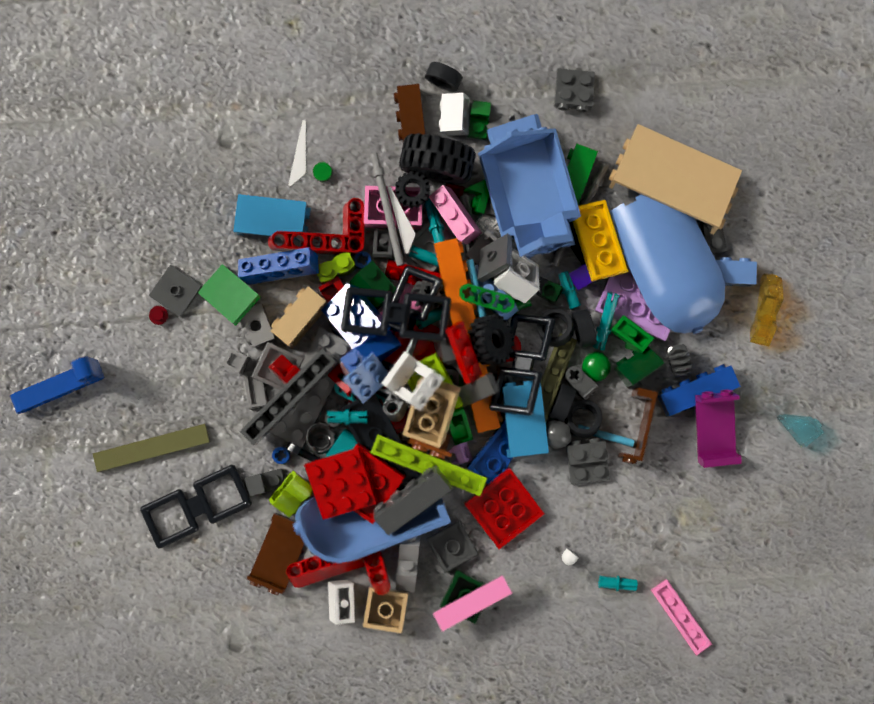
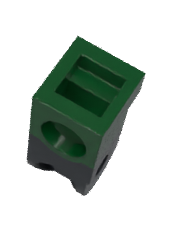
[535,276,563,305]

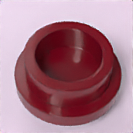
[149,306,168,325]

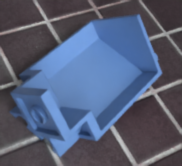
[478,114,581,259]

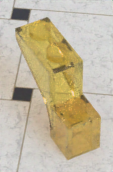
[750,273,784,346]

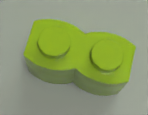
[317,252,356,285]
[269,470,313,517]

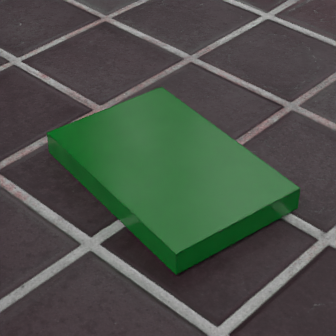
[197,264,261,326]

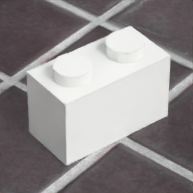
[439,93,470,136]
[328,580,355,625]

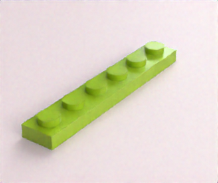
[370,435,487,496]

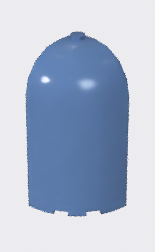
[610,194,725,334]
[293,472,451,563]

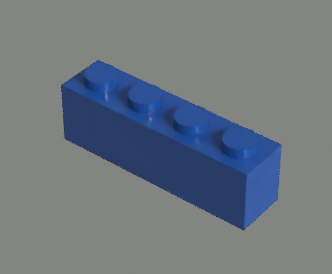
[658,364,741,417]

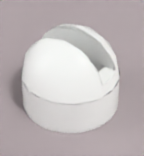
[562,548,579,565]

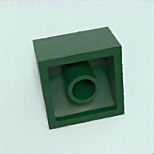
[349,260,396,310]
[614,346,664,388]

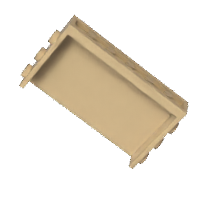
[608,124,742,235]

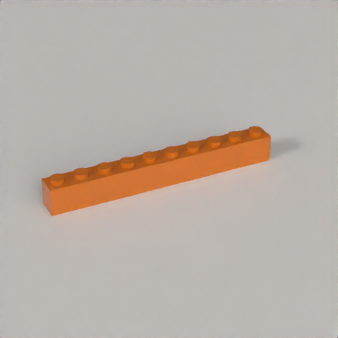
[433,238,503,433]

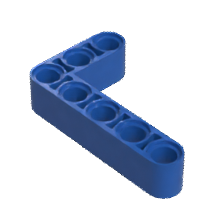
[10,356,105,414]

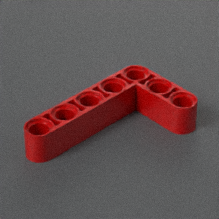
[268,198,364,255]
[286,550,391,595]

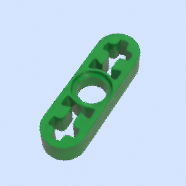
[459,284,515,313]

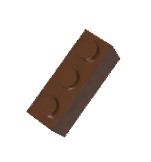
[394,84,425,142]

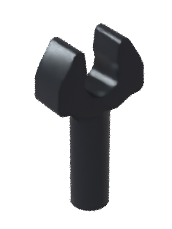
[286,442,321,461]

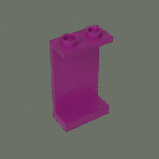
[695,389,742,468]

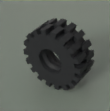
[468,314,514,365]

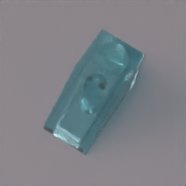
[776,414,824,447]

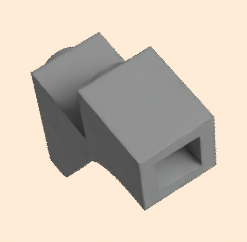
[395,535,421,592]

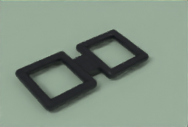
[381,266,443,371]
[341,287,451,342]
[489,314,555,416]
[140,464,252,549]

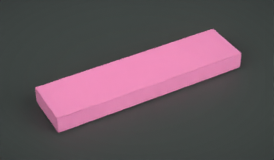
[433,575,512,631]
[651,579,712,656]

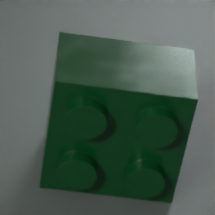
[440,569,486,624]

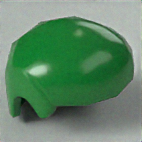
[582,351,611,382]

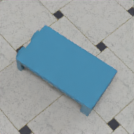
[233,194,311,242]
[501,380,549,457]

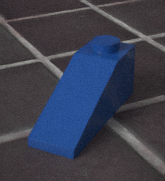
[340,331,402,373]

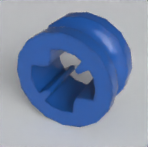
[354,251,372,269]
[272,447,290,464]

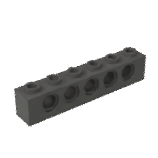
[239,348,339,445]

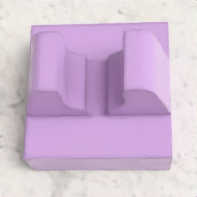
[448,442,473,465]

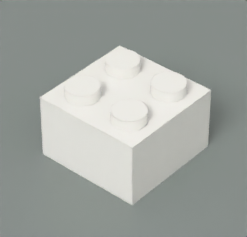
[494,248,540,303]

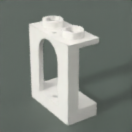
[381,352,444,411]

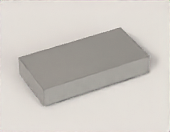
[243,369,268,409]

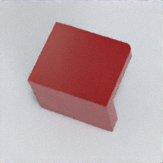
[318,276,344,303]
[268,355,300,384]

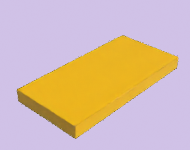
[573,200,628,282]

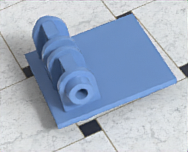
[343,352,389,404]

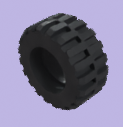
[399,133,476,184]

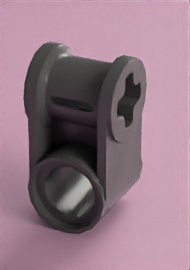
[563,366,599,400]

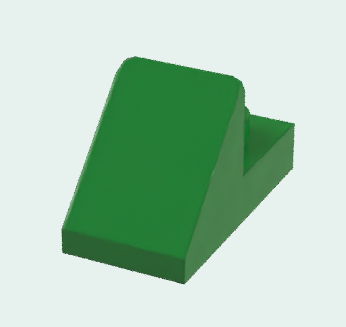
[467,100,491,140]
[463,179,489,216]
[611,315,654,353]
[449,407,473,446]

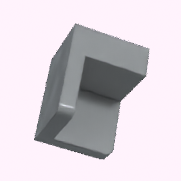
[222,348,250,375]

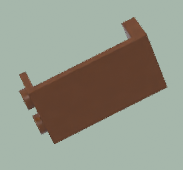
[618,388,658,464]
[246,513,305,595]

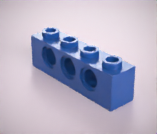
[238,247,319,285]

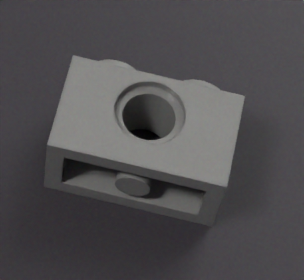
[240,303,277,348]

